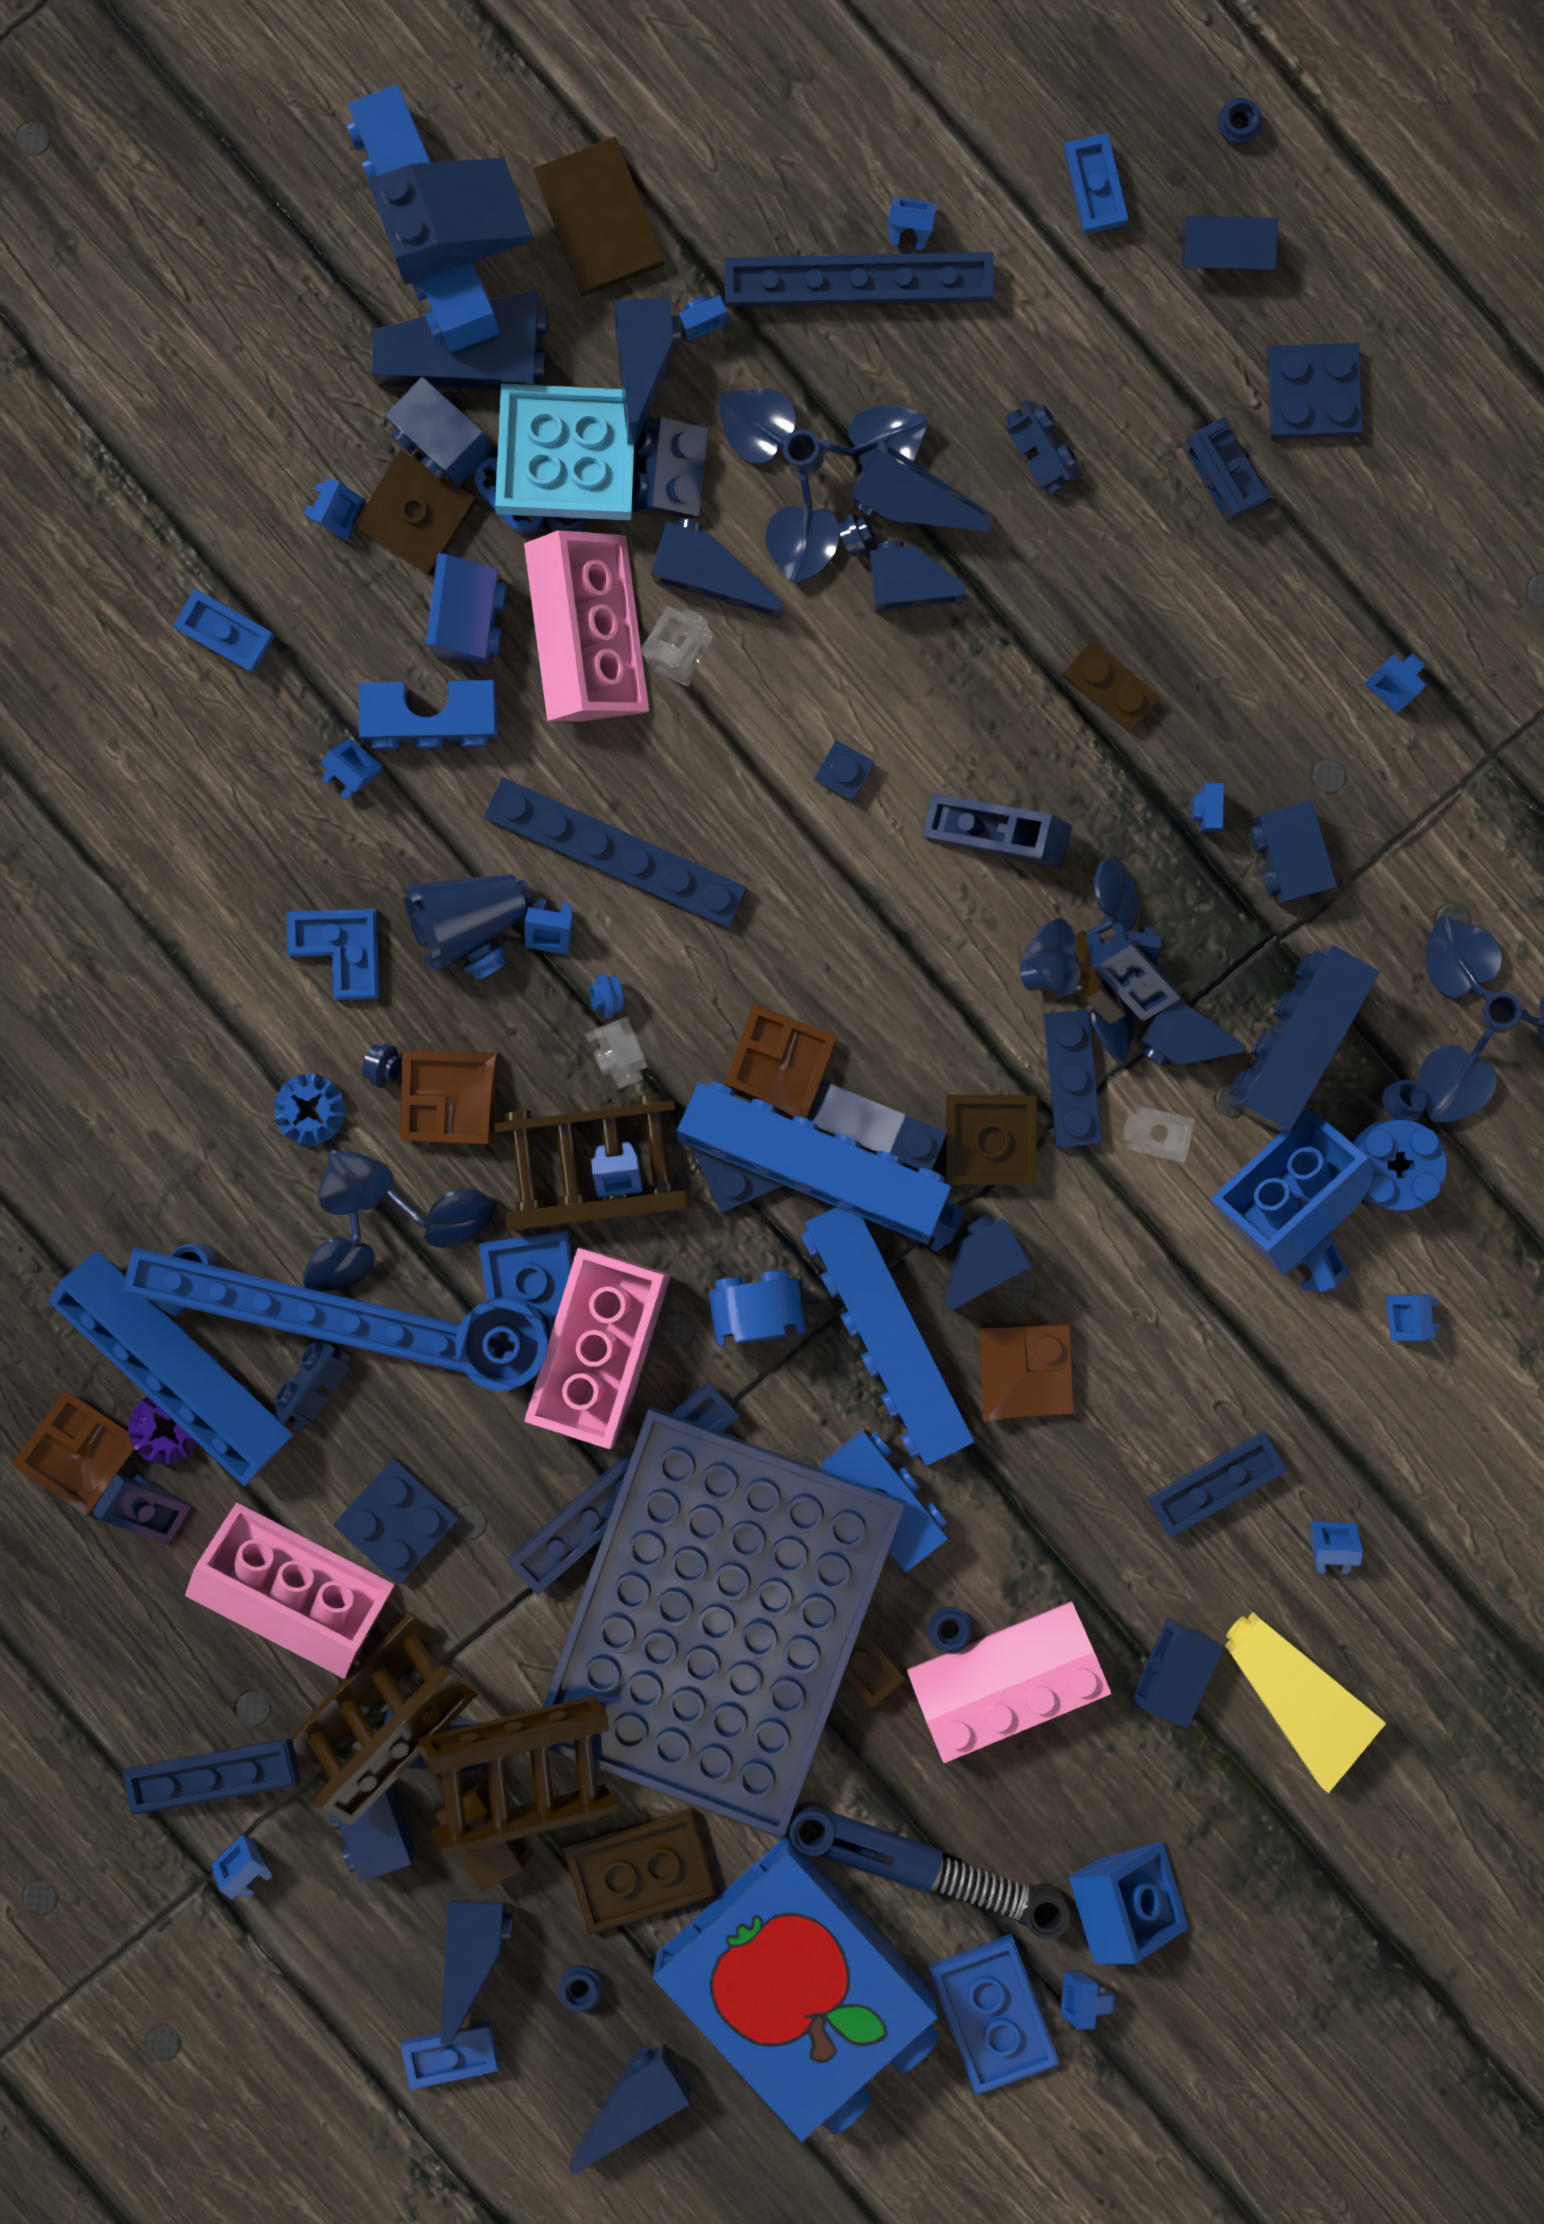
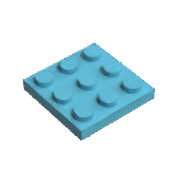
[495,384,634,520]

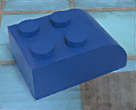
[1210,1107,1373,1276]

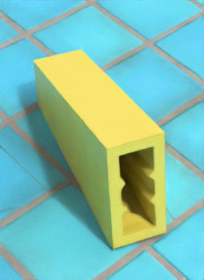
[1225,1612,1386,1793]

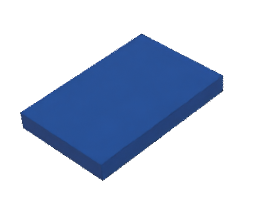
[479,1230,573,1371]
[928,1934,1060,2096]

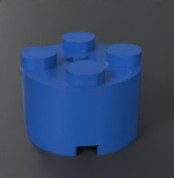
[1352,1120,1447,1211]
[709,1270,806,1347]
[455,1296,549,1391]

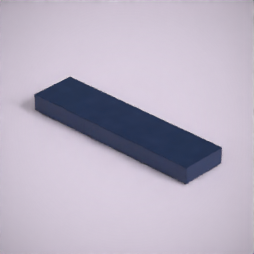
[122,1737,301,1815]

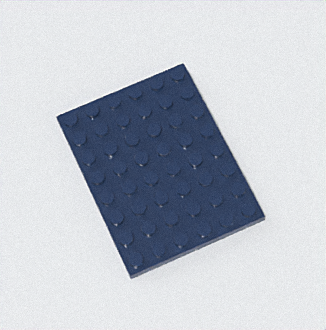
[542,1406,906,1838]

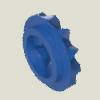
[273,1074,346,1145]

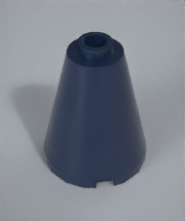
[402,873,532,972]

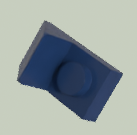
[92,1472,191,1545]

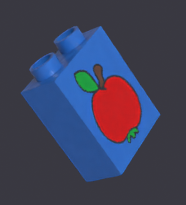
[653,1832,939,2142]

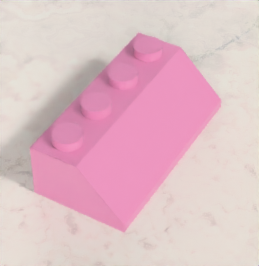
[524,530,649,721]
[524,1248,671,1449]
[185,1502,395,1679]
[907,1601,1112,1763]

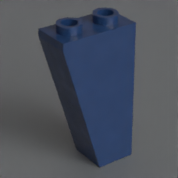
[371,290,548,391]

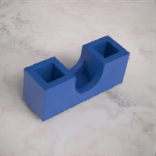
[358,680,499,750]
[821,1428,948,1573]

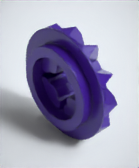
[128,1397,197,1464]

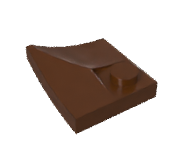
[724,1004,837,1120]
[400,1050,499,1144]
[980,1322,1074,1421]
[11,1390,135,1516]

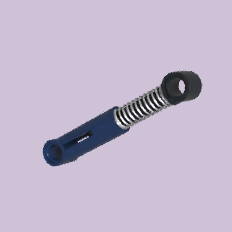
[789,1801,1070,1940]

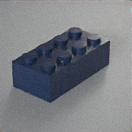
[1228,944,1381,1132]

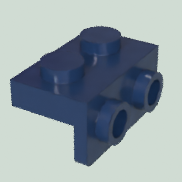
[632,417,708,519]

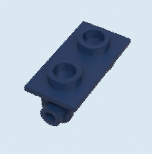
[1005,401,1081,496]
[273,1339,353,1431]

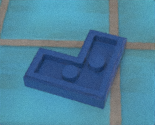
[286,909,380,1000]

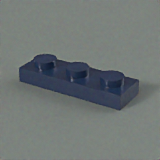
[1043,1010,1101,1148]
[1146,1431,1287,1538]

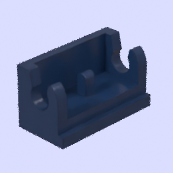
[1181,216,1278,271]
[1183,417,1271,524]
[1086,922,1181,1021]
[1131,1617,1224,1728]

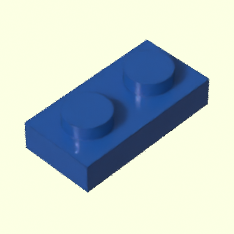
[1063,133,1128,235]
[173,588,275,674]
[400,2022,500,2090]

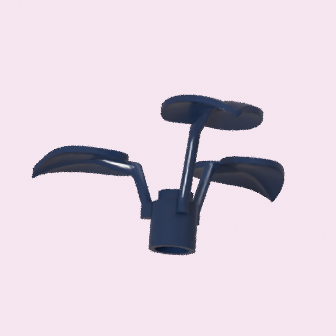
[720,388,928,583]
[1020,855,1140,1064]
[1419,916,1544,1122]
[303,1150,497,1292]

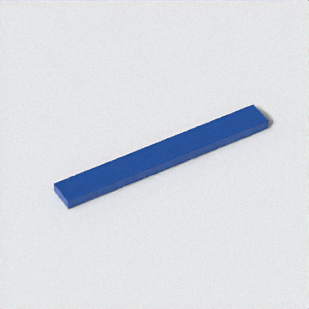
[122,1247,465,1372]

